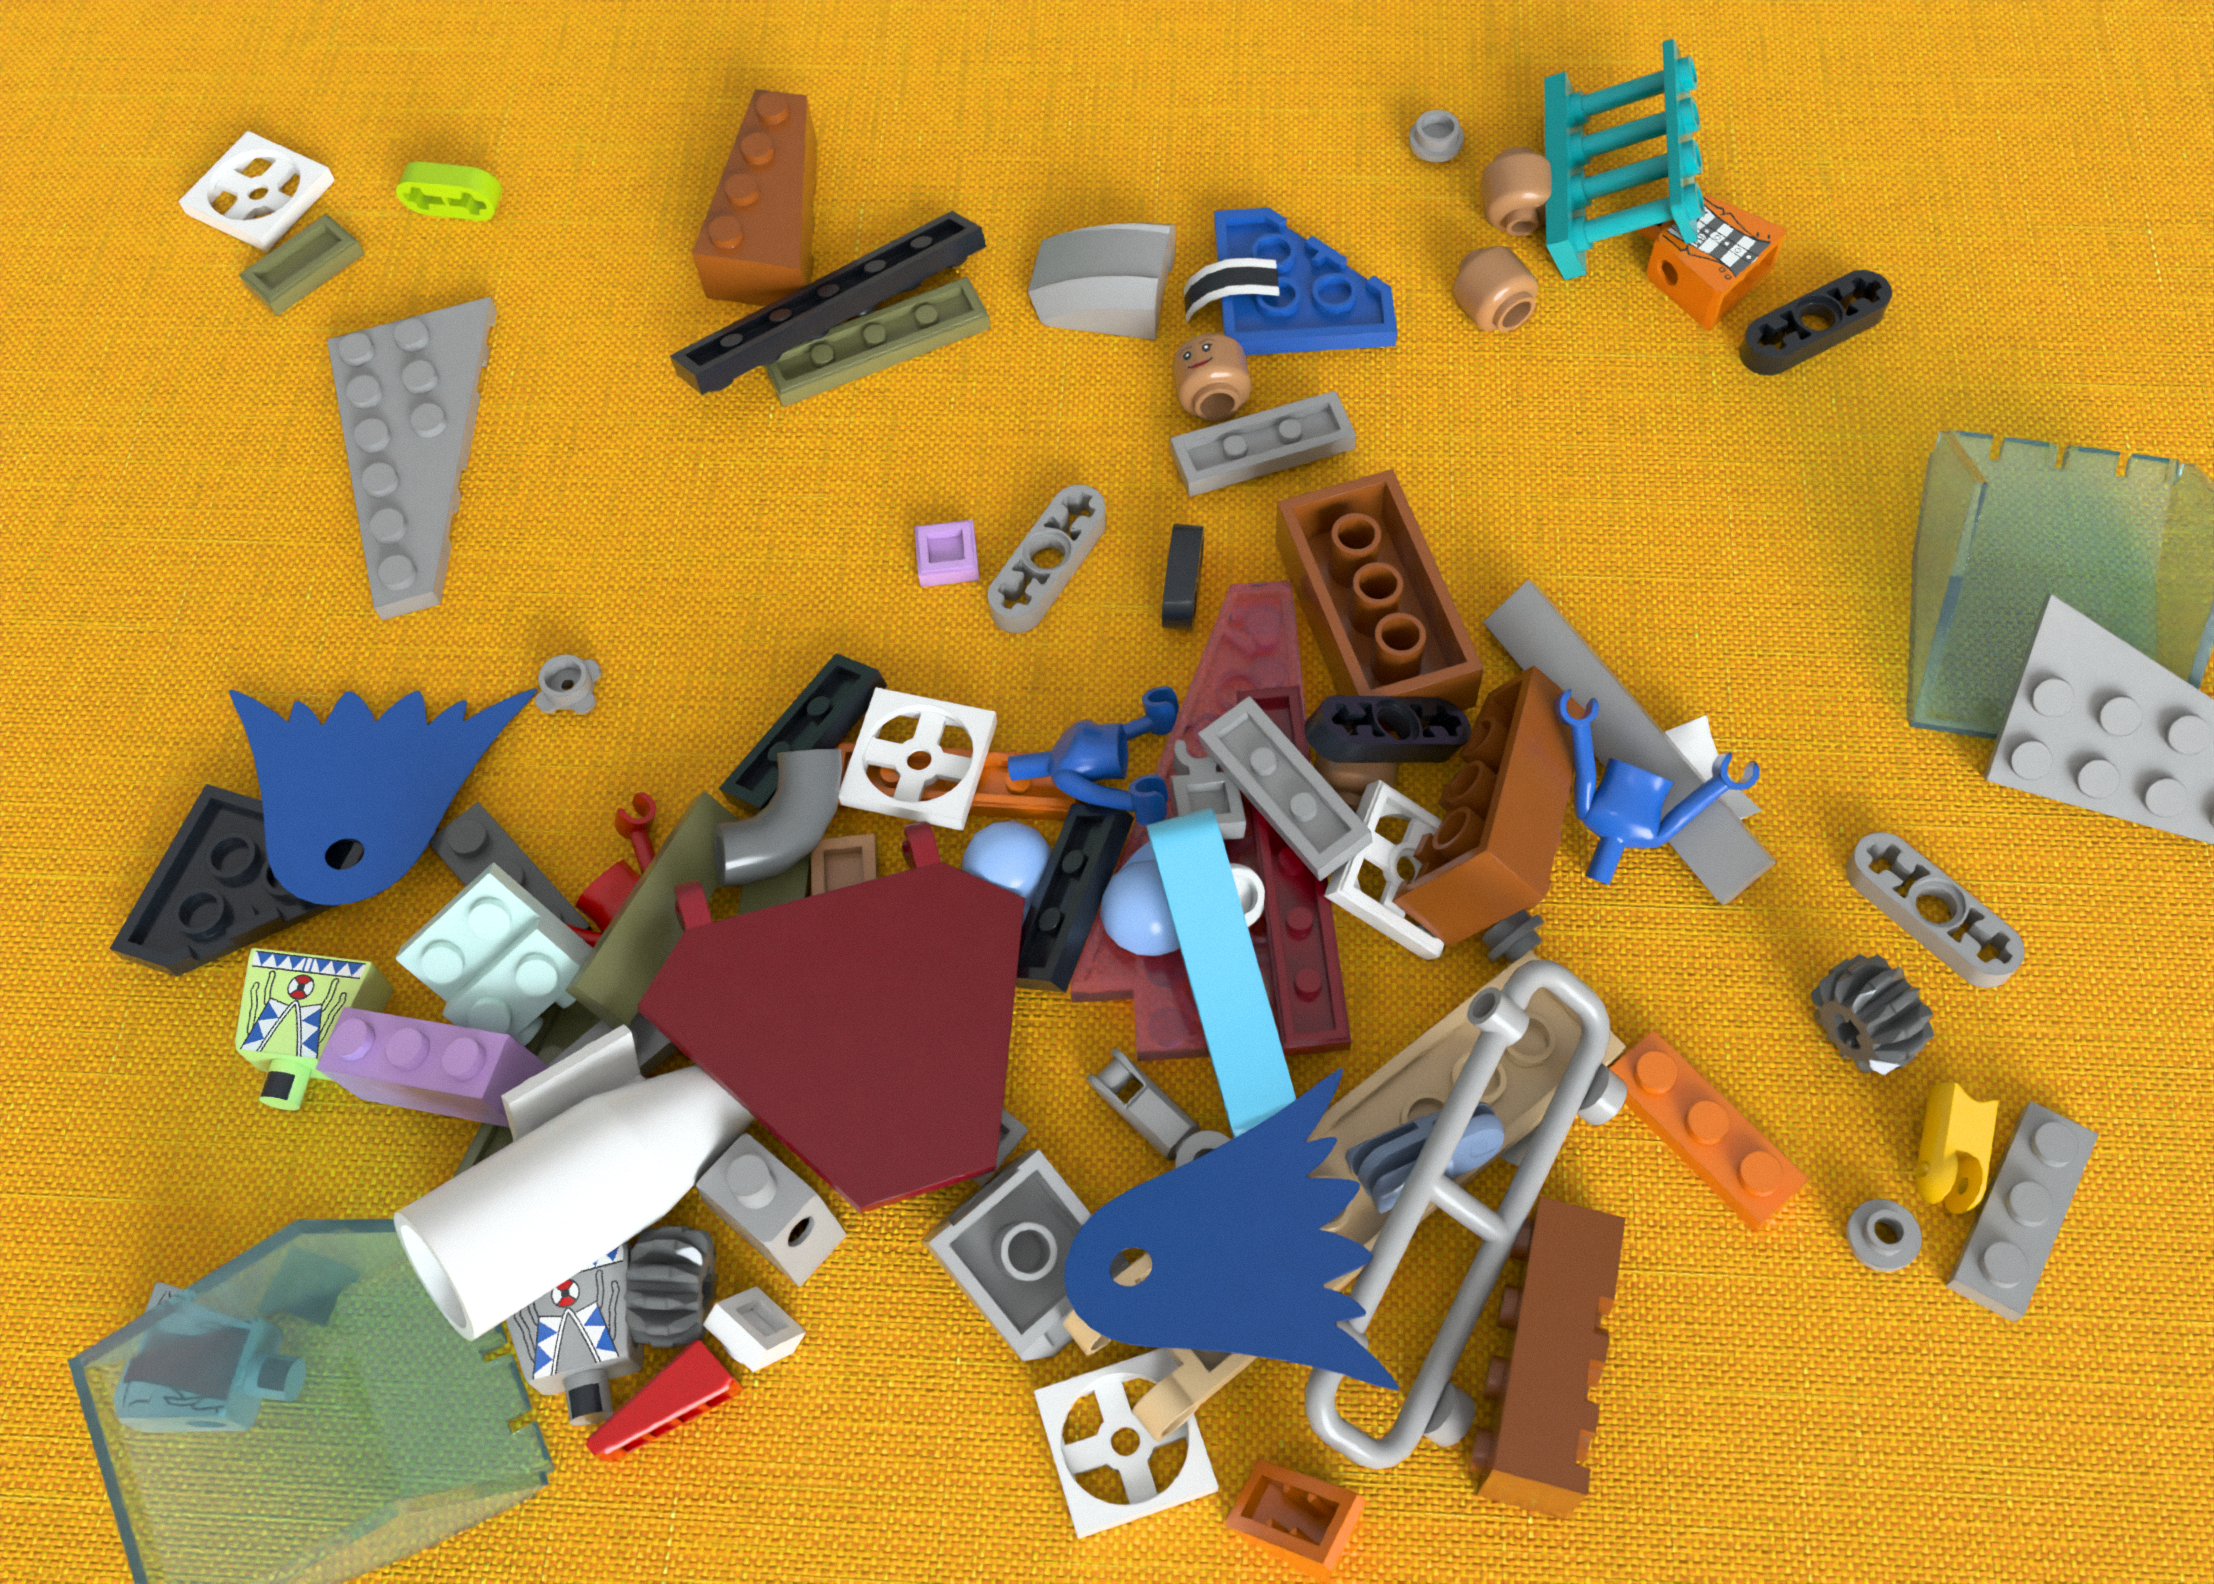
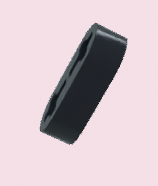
[1162,524,1205,631]

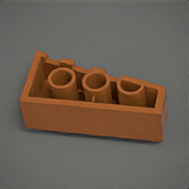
[692,89,817,306]
[1392,665,1585,947]
[1468,1197,1626,1520]

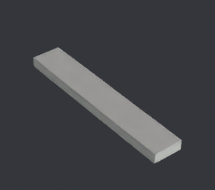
[1483,580,1777,905]

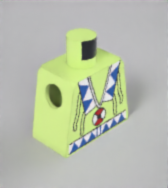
[235,948,394,1111]

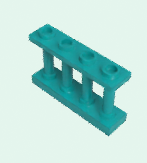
[1544,38,1705,280]

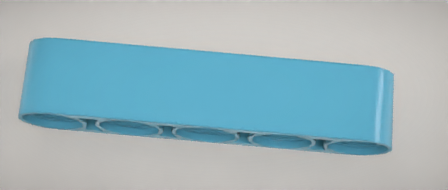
[1146,807,1297,1139]

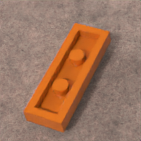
[1609,1029,1809,1231]

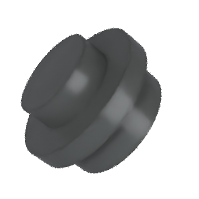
[1481,910,1545,964]

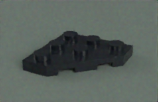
[110,784,364,977]

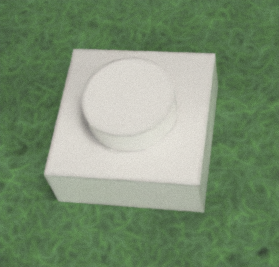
[703,1286,806,1372]

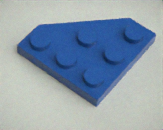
[1214,207,1397,355]

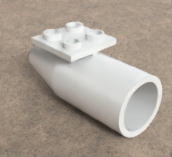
[393,1024,756,1341]

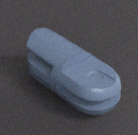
[1345,1101,1505,1214]

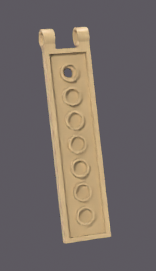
[1063,950,1626,1442]

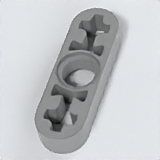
[988,485,1106,633]
[1846,832,2025,988]

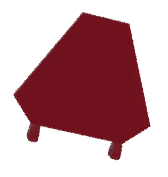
[638,821,1025,1214]

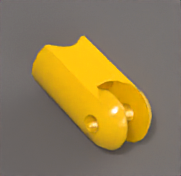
[1915,1082,1998,1214]

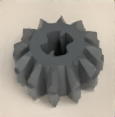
[1811,954,1934,1075]
[624,1225,718,1349]

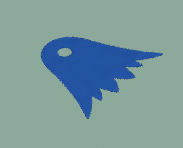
[229,688,537,905]
[1064,1068,1399,1391]

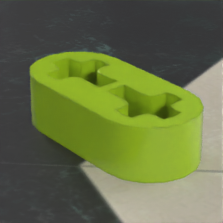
[396,161,503,221]

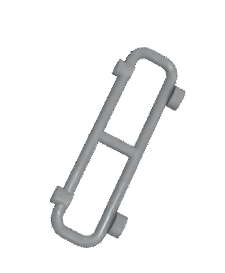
[1305,959,1627,1470]

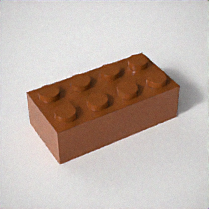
[1275,469,1484,733]

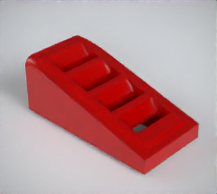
[585,1340,744,1463]

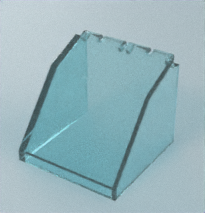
[1906,429,2214,739]
[68,1219,555,1584]

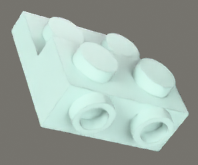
[395,862,593,1046]

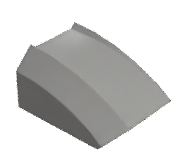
[1028,222,1176,340]
[922,1149,1131,1361]

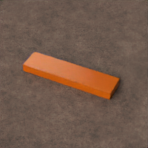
[835,742,1081,821]

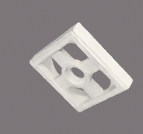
[179,131,335,252]
[839,687,997,831]
[1324,780,1444,961]
[1034,1348,1218,1539]

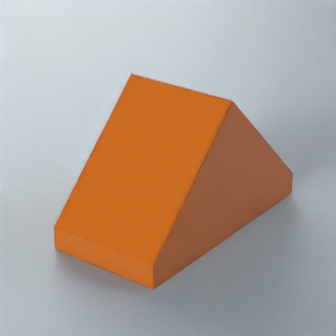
[1224,1458,1367,1584]

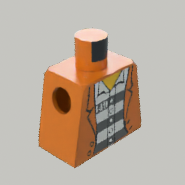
[1636,195,1787,331]

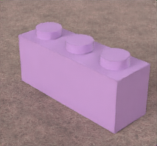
[315,1007,549,1128]

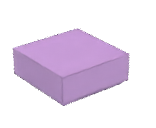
[914,520,980,587]

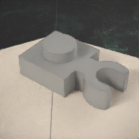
[1170,740,1246,840]

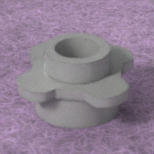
[535,654,602,715]

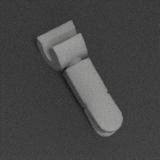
[1085,1048,1230,1168]

